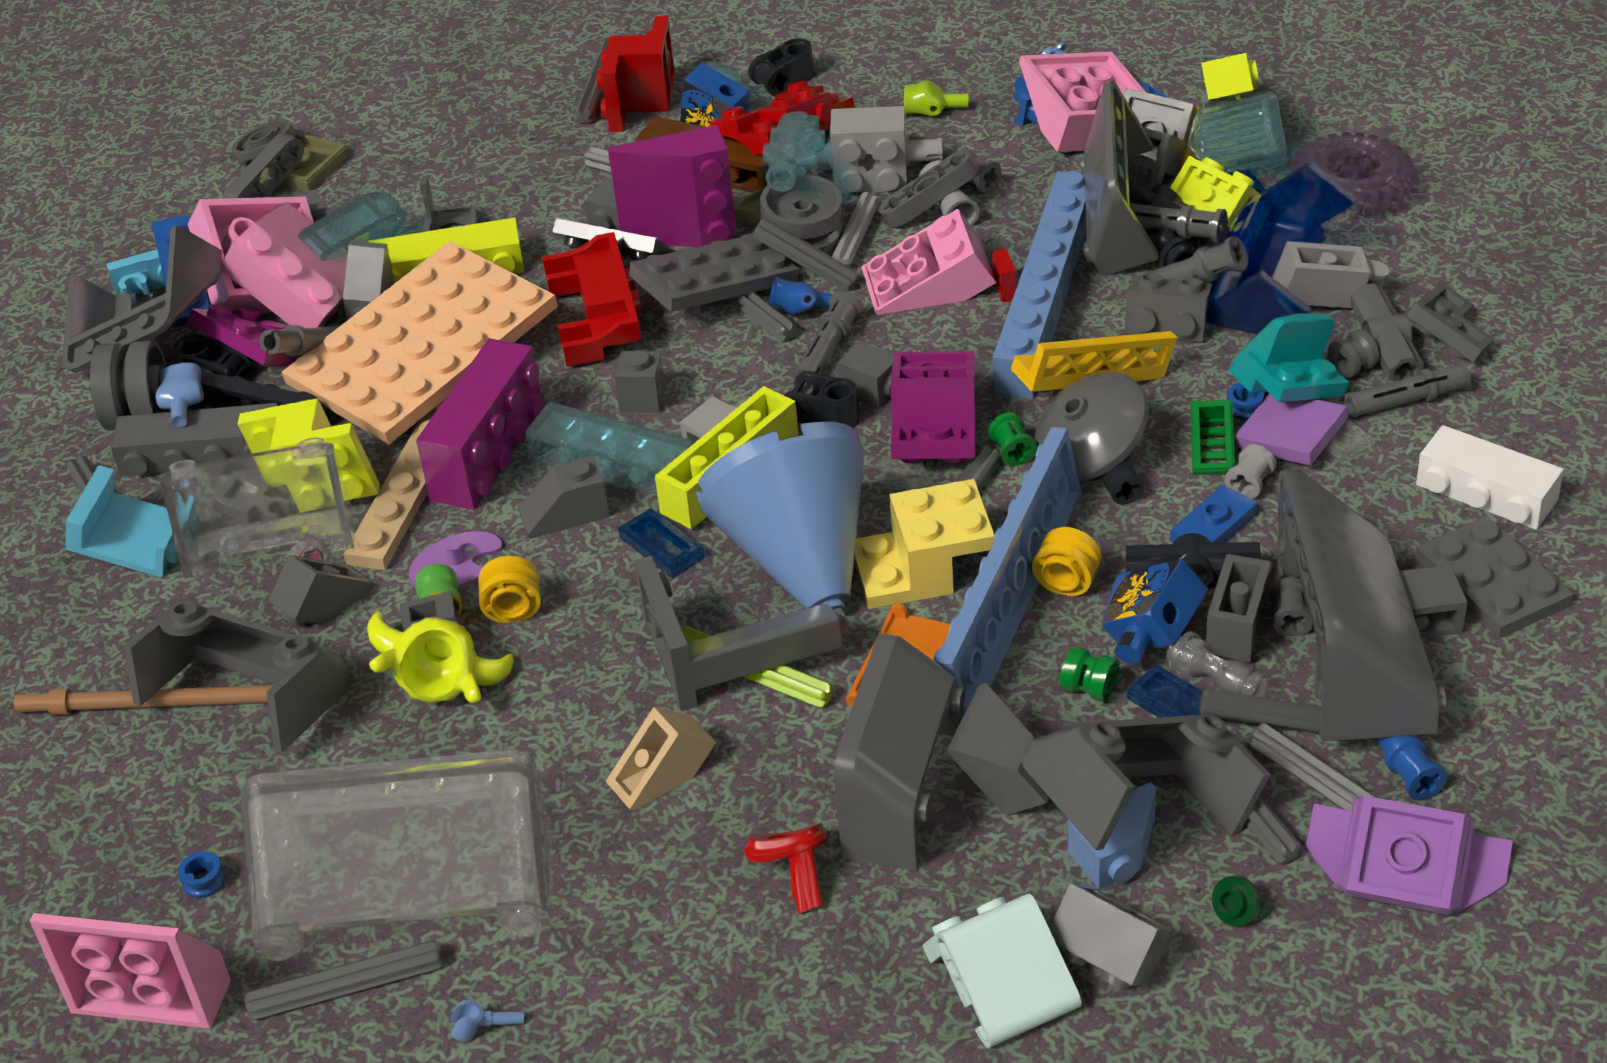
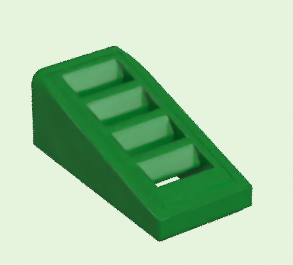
[1190,400,1235,475]

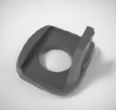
[419,176,479,232]

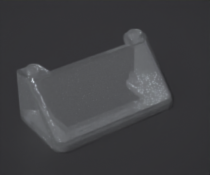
[241,750,553,961]

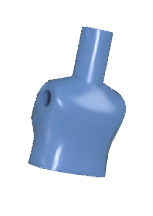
[156,363,204,428]

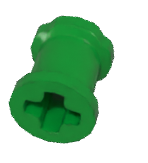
[988,412,1037,467]

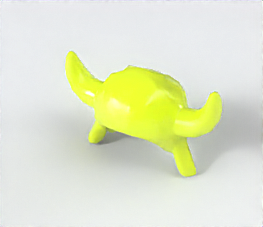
[367,611,514,704]

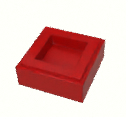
[992,249,1016,303]

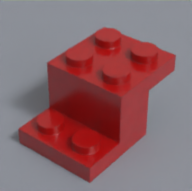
[596,16,676,132]

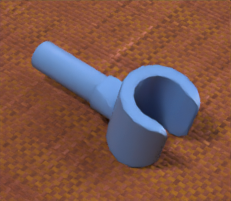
[449,1000,524,1041]

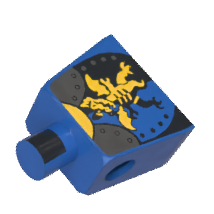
[680,63,750,127]
[1102,559,1208,664]

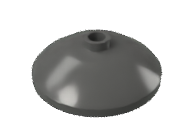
[1034,372,1149,481]

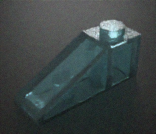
[298,191,409,261]

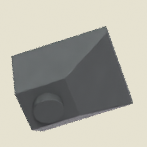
[946,683,1049,815]

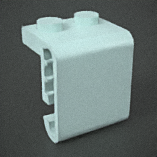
[922,893,1081,1048]

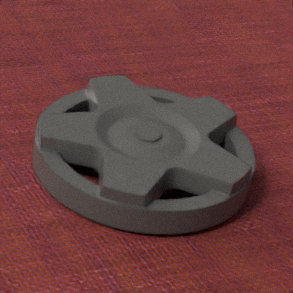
[231,119,296,164]

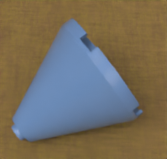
[696,422,864,610]

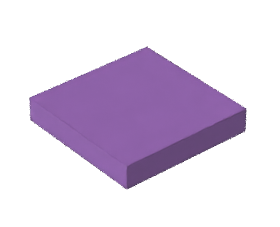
[1234,393,1348,465]

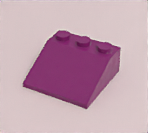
[607,125,737,247]

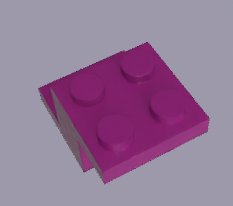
[890,351,975,463]

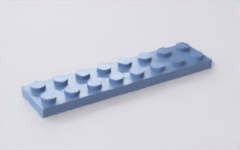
[933,427,1082,722]

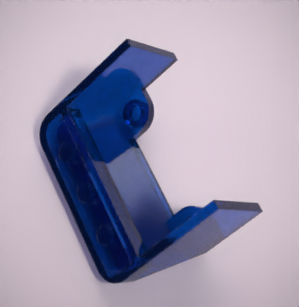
[1205,161,1357,335]

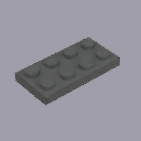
[629,234,799,312]

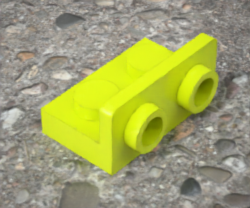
[1170,156,1261,229]

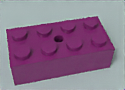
[416,338,545,510]

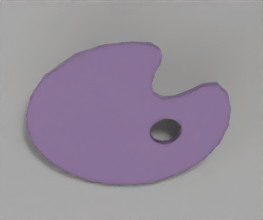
[409,531,503,588]

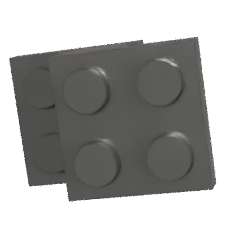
[1124,88,1198,187]

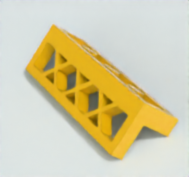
[1011,331,1178,392]

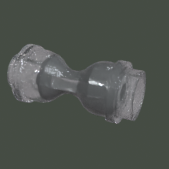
[1166,631,1270,698]

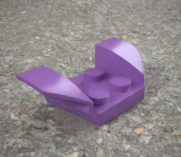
[1305,795,1513,915]

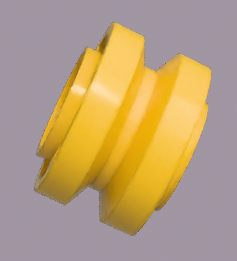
[1032,527,1102,596]
[478,556,541,623]

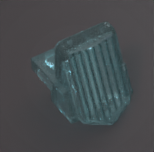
[1188,89,1288,174]

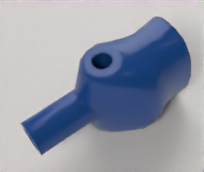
[769,276,833,315]

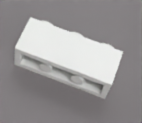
[1416,425,1564,530]

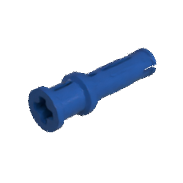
[1374,735,1447,800]

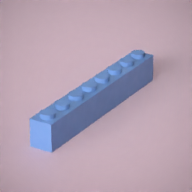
[993,171,1087,399]

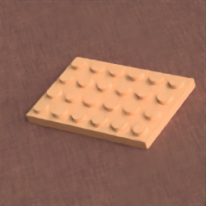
[281,241,558,444]

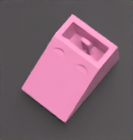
[862,209,996,315]

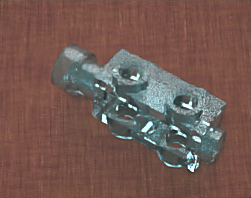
[763,111,825,192]

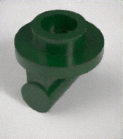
[1212,875,1272,926]

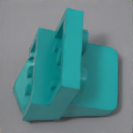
[1228,313,1349,402]

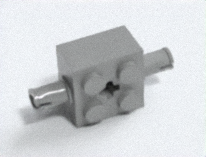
[796,106,943,193]

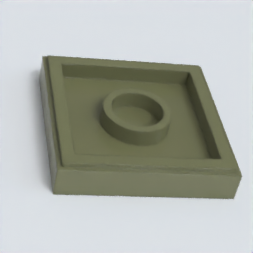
[260,131,351,192]

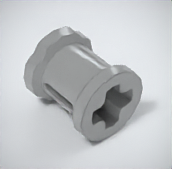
[1224,444,1276,499]

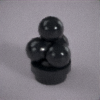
[1146,228,1195,269]

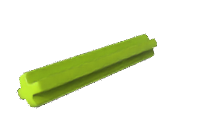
[682,626,833,708]

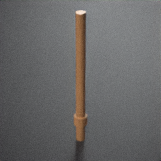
[14,685,273,715]

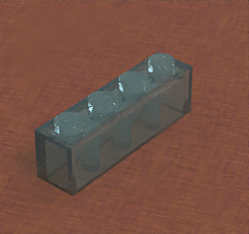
[525,402,693,496]

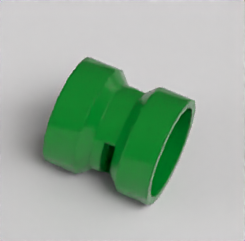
[1060,646,1120,702]

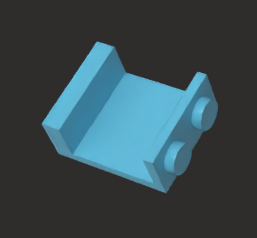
[66,465,199,577]

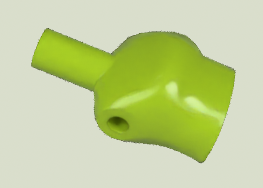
[904,80,969,117]

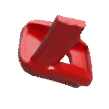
[744,822,830,914]

